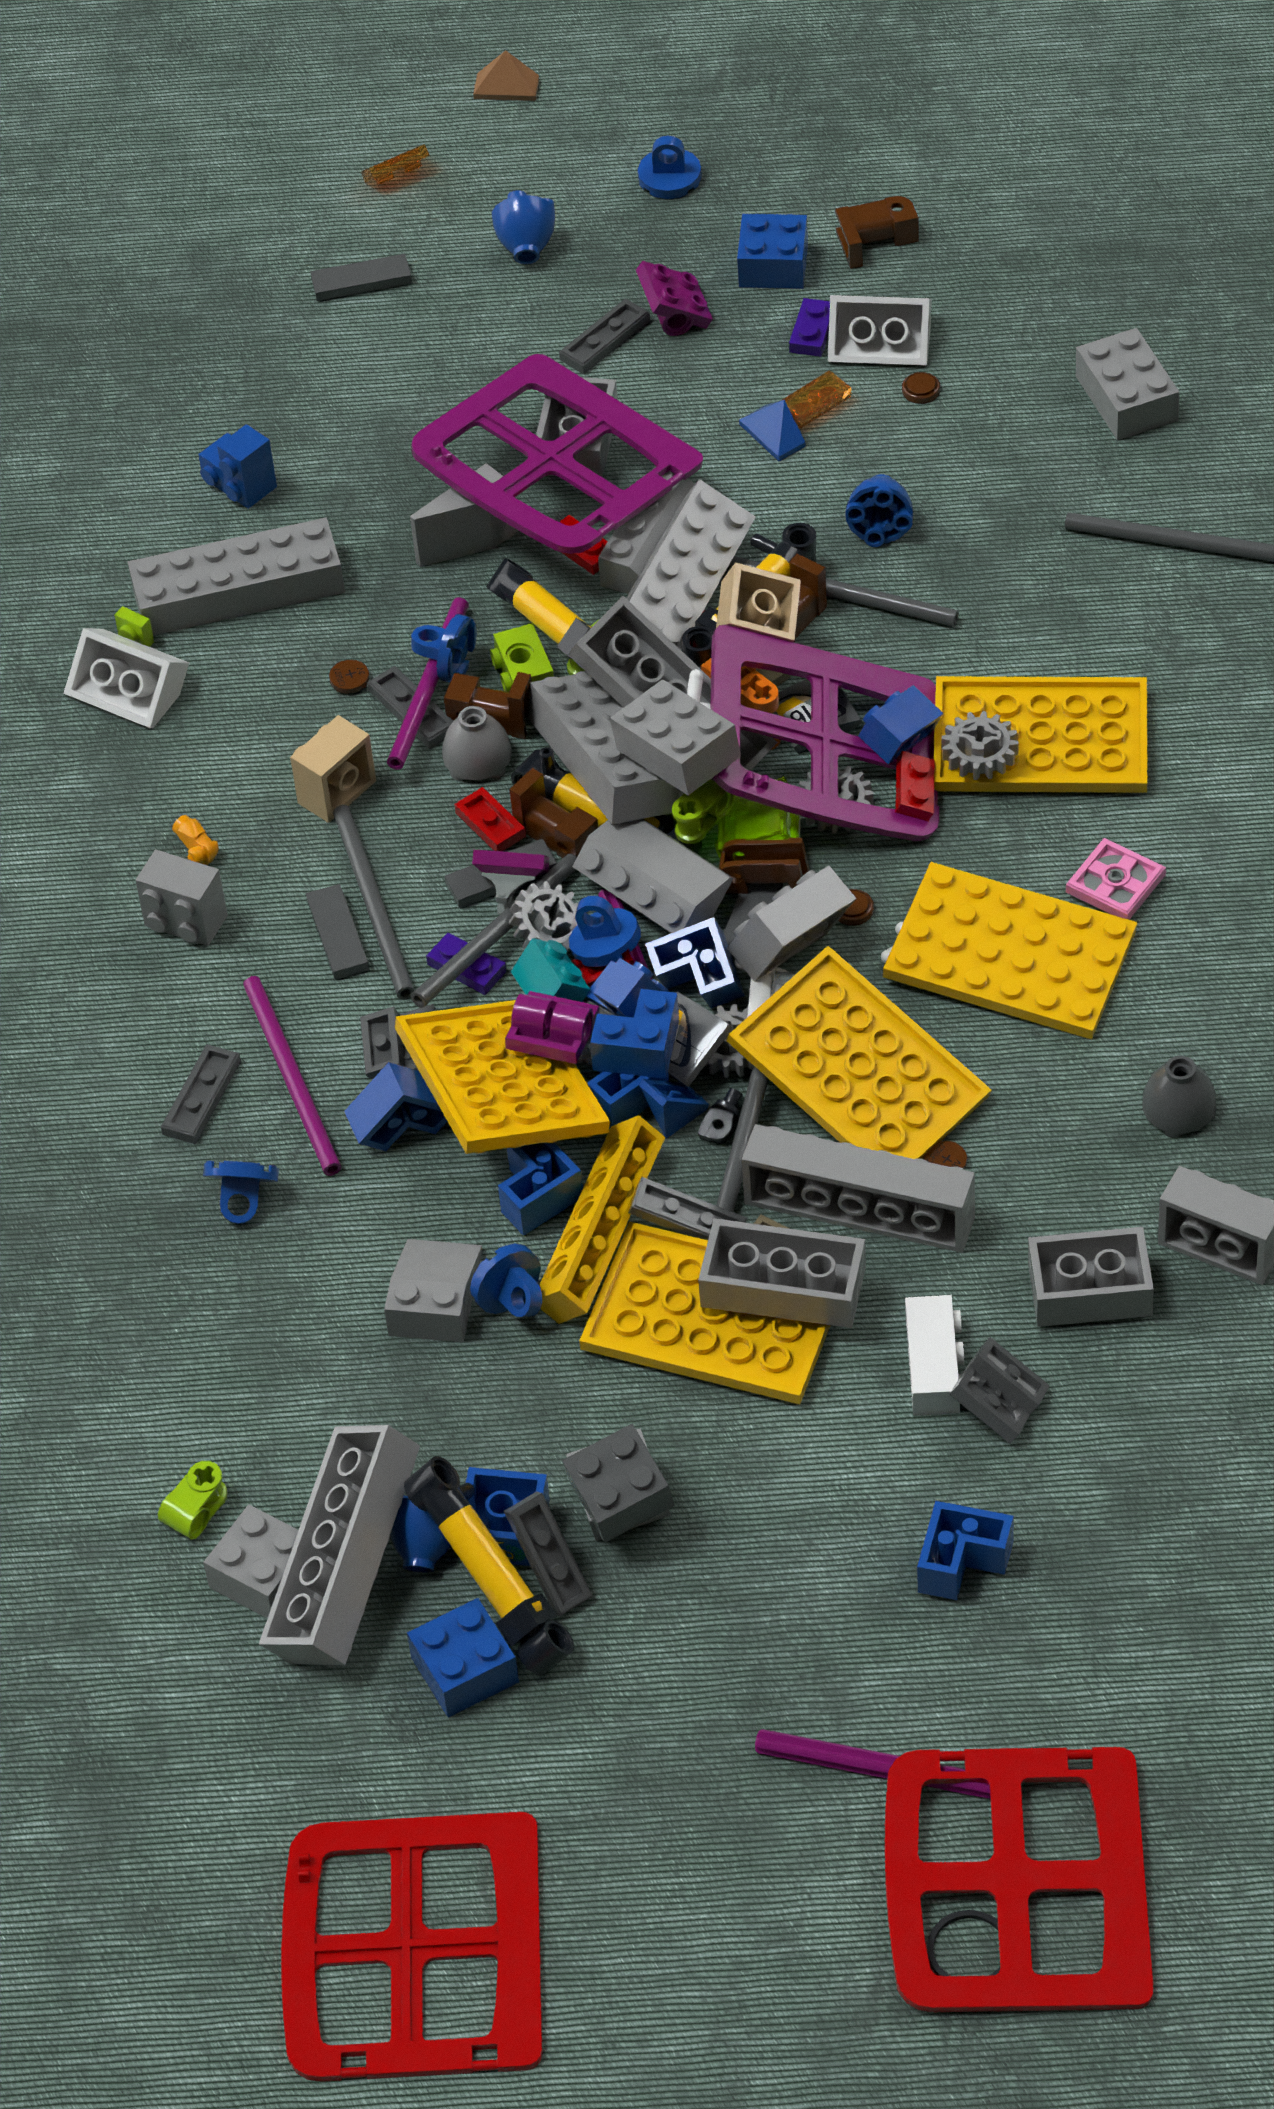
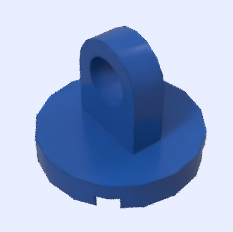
[638,136,702,199]
[411,614,477,682]
[569,896,641,967]
[203,1161,279,1224]
[470,1243,542,1317]

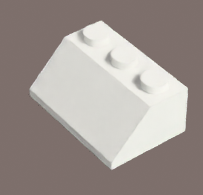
[828,295,932,365]
[63,628,189,728]

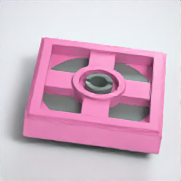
[1066,838,1166,920]

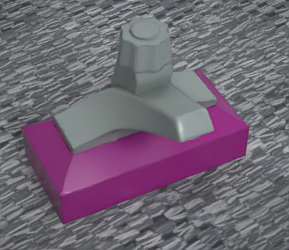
[472,849,549,914]

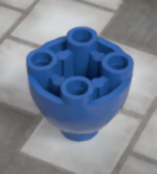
[492,190,555,264]
[845,474,913,547]
[390,1495,451,1573]

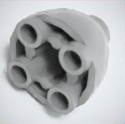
[442,706,512,781]

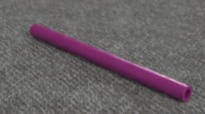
[387,597,469,770]
[243,976,341,1176]

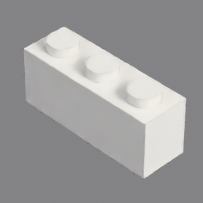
[905,1295,964,1415]

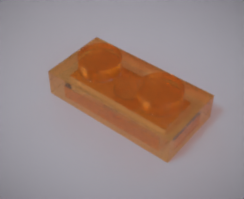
[361,144,430,185]
[782,370,851,429]

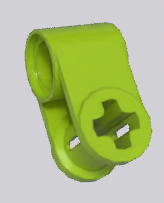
[672,779,735,844]
[158,1461,228,1539]

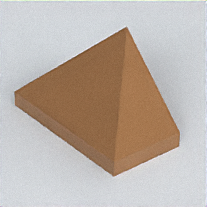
[473,50,539,101]

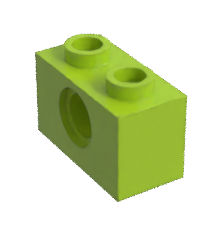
[490,623,554,692]

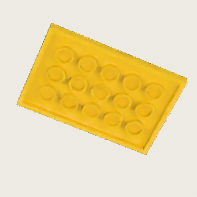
[934,676,1147,793]
[883,862,1137,1040]
[727,946,991,1159]
[395,1000,610,1154]
[579,1221,831,1405]

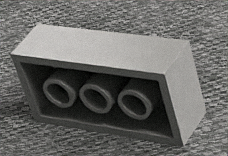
[698,1218,866,1328]

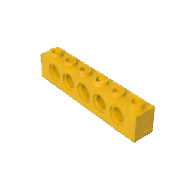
[539,1115,665,1324]

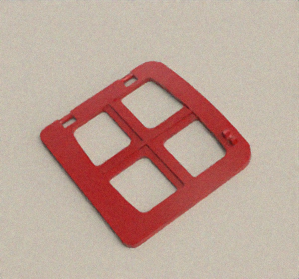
[884,1747,1154,2012]
[281,1812,542,2082]

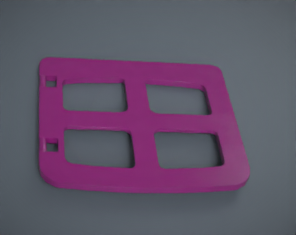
[411,354,703,554]
[710,624,939,841]

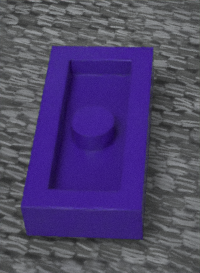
[789,298,830,357]
[426,932,507,995]

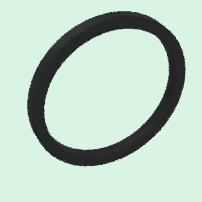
[927,1910,1000,1976]

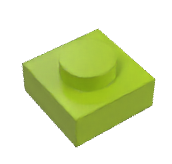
[114,606,154,647]

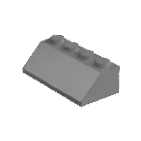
[598,466,695,594]
[572,819,733,933]

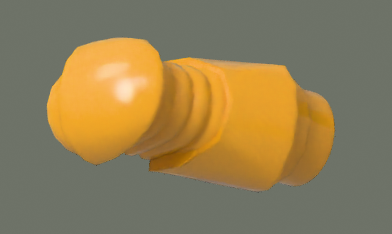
[172,815,219,865]

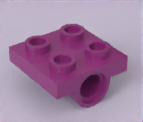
[636,261,713,336]
[505,991,599,1064]

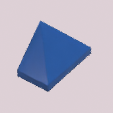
[739,400,806,461]
[639,1079,710,1139]

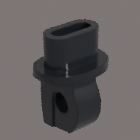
[697,1088,744,1144]

